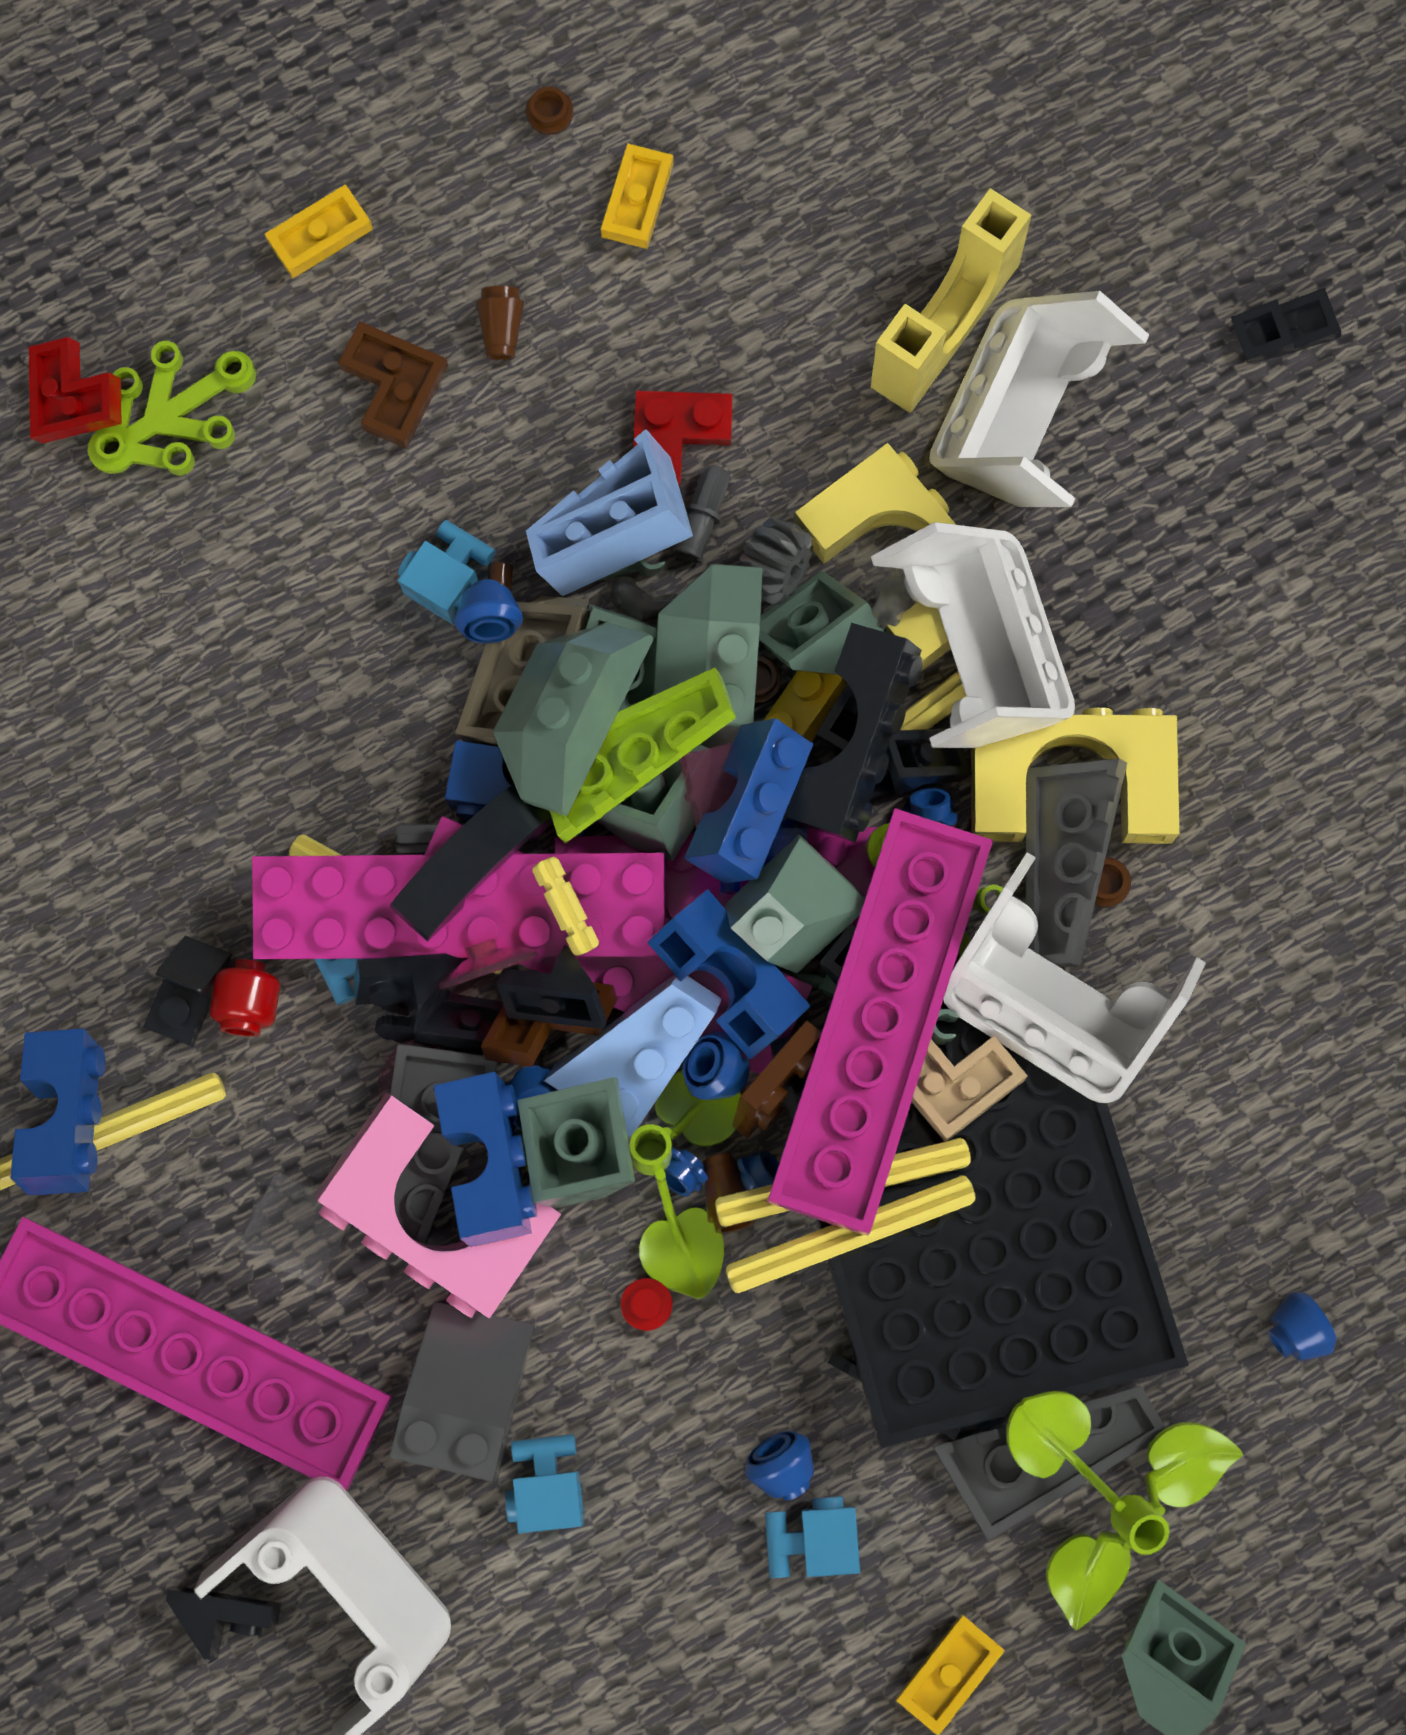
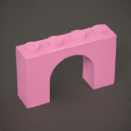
[314,1093,561,1319]

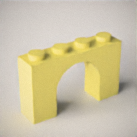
[871,188,1031,414]
[794,443,956,671]
[971,708,1179,844]

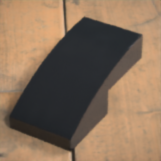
[1231,287,1341,363]

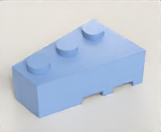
[526,429,693,596]
[544,974,722,1138]

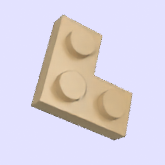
[911,1036,1027,1142]

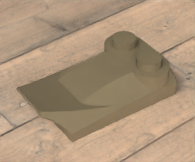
[455,596,589,747]

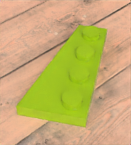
[550,667,736,843]

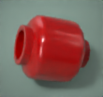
[210,959,280,1037]

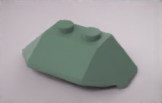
[653,564,763,765]
[493,622,654,816]

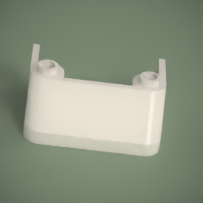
[930,291,1149,507]
[871,522,1075,748]
[943,852,1206,1103]
[194,1477,451,1735]

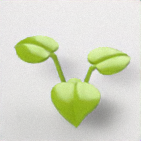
[522,1070,741,1299]
[1006,1391,1243,1631]

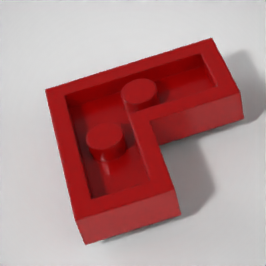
[29,337,122,444]
[633,391,733,490]

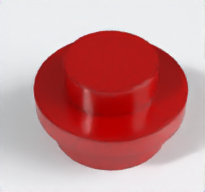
[621,1278,673,1331]

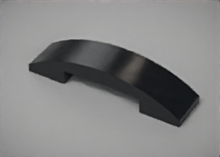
[390,784,553,942]

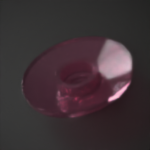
[439,938,539,990]

